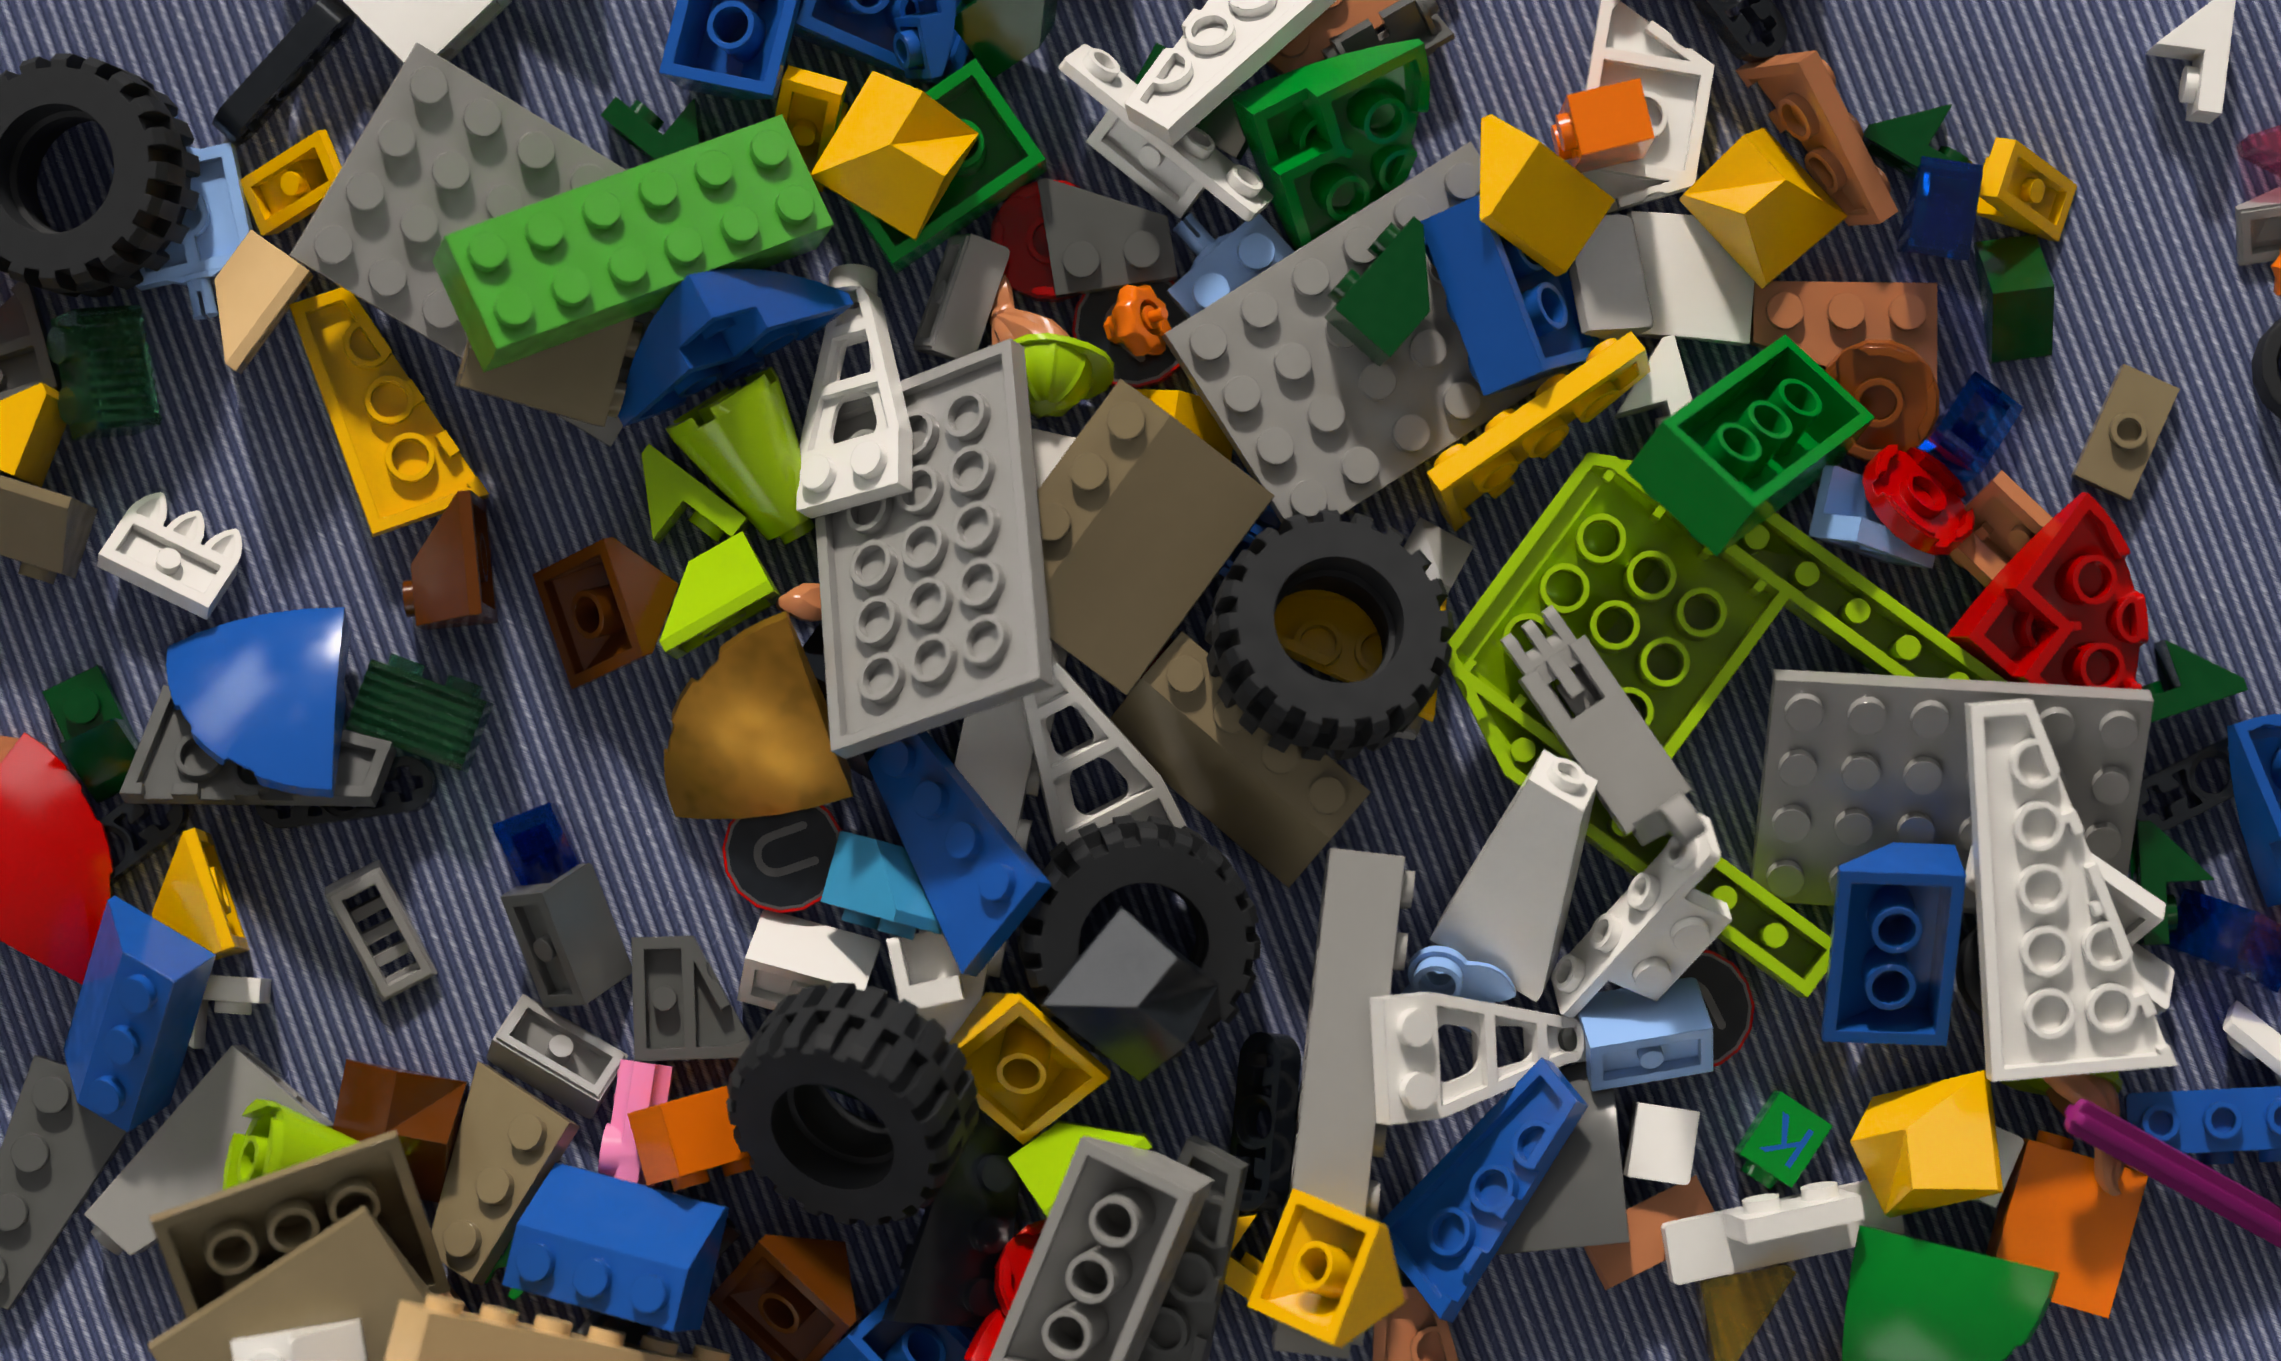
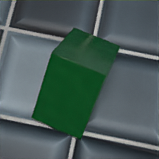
[1973,234,2055,364]

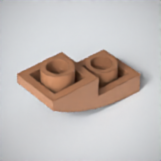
[1584,1175,1715,1291]

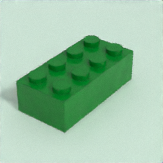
[1625,334,1875,556]

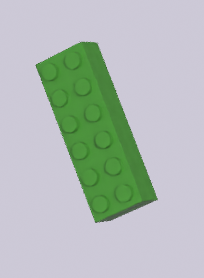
[432,114,834,373]

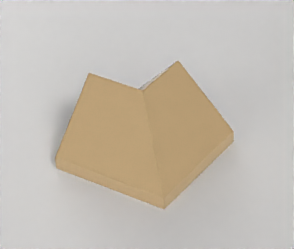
[214,230,313,374]

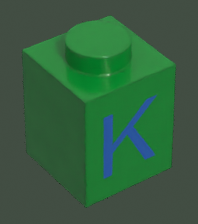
[1733,1090,1833,1190]

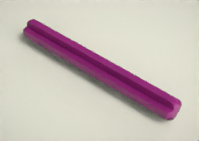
[2063,1099,2281,1249]

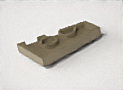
[431,1061,580,1286]

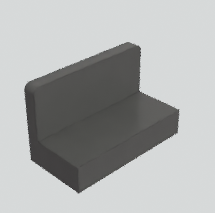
[500,863,632,1008]

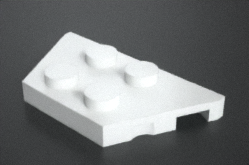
[1582,0,1715,215]

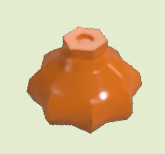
[1103,284,1171,356]

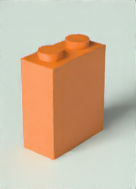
[1986,1130,2148,1319]

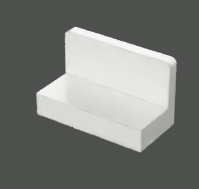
[737,910,881,1010]

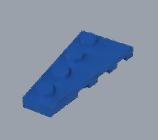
[867,731,1052,977]
[1381,1058,1588,1323]

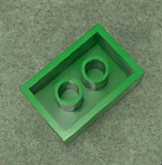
[845,58,1047,274]

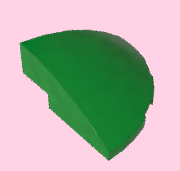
[1232,39,1430,251]
[1842,1225,2059,1361]

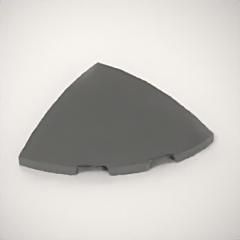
[1495,1062,1630,1255]

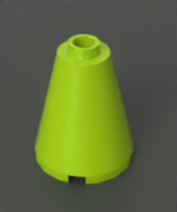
[665,366,815,545]
[223,1099,359,1190]

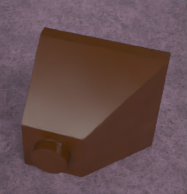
[402,490,498,630]

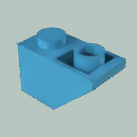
[820,830,942,940]

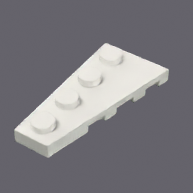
[1124,0,1337,146]

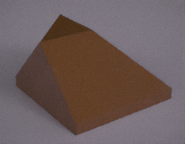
[532,537,679,690]
[333,1059,469,1203]
[709,1234,864,1361]

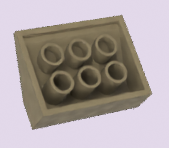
[1037,378,1275,696]
[149,1129,451,1318]
[148,1205,433,1361]

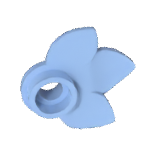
[1401,946,1517,1033]

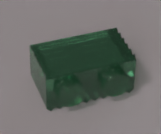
[47,305,162,441]
[345,653,494,773]

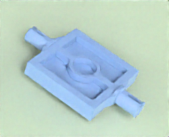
[112,114,253,320]
[1165,212,1295,318]

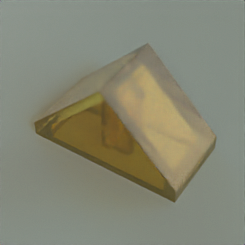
[1695,1263,1797,1361]

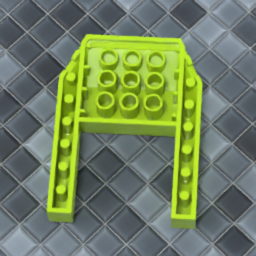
[1447,452,2007,998]

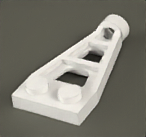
[796,264,913,519]
[1021,641,1187,845]
[1370,992,1586,1125]

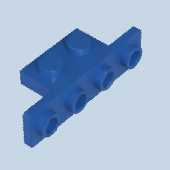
[2124,1086,2281,1165]

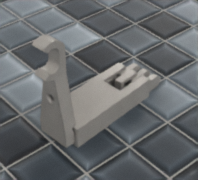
[1500,605,1708,846]

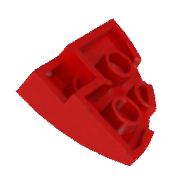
[1946,492,2149,689]
[0,732,114,985]

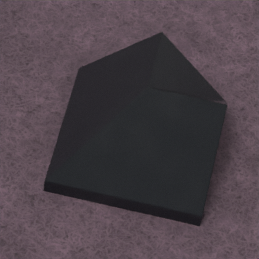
[1041,906,1219,1081]

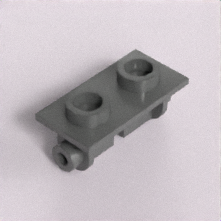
[1321,0,1455,59]

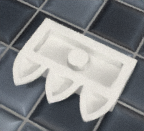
[97,492,242,620]

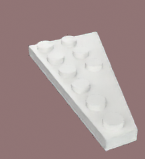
[1965,698,2178,1082]

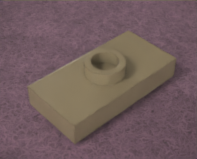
[2071,364,2180,502]

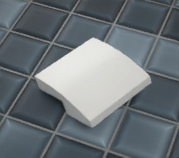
[1627,211,1754,346]

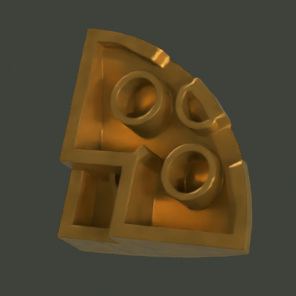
[664,611,853,820]

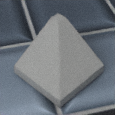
[2235,187,2281,266]
[1403,517,1474,594]

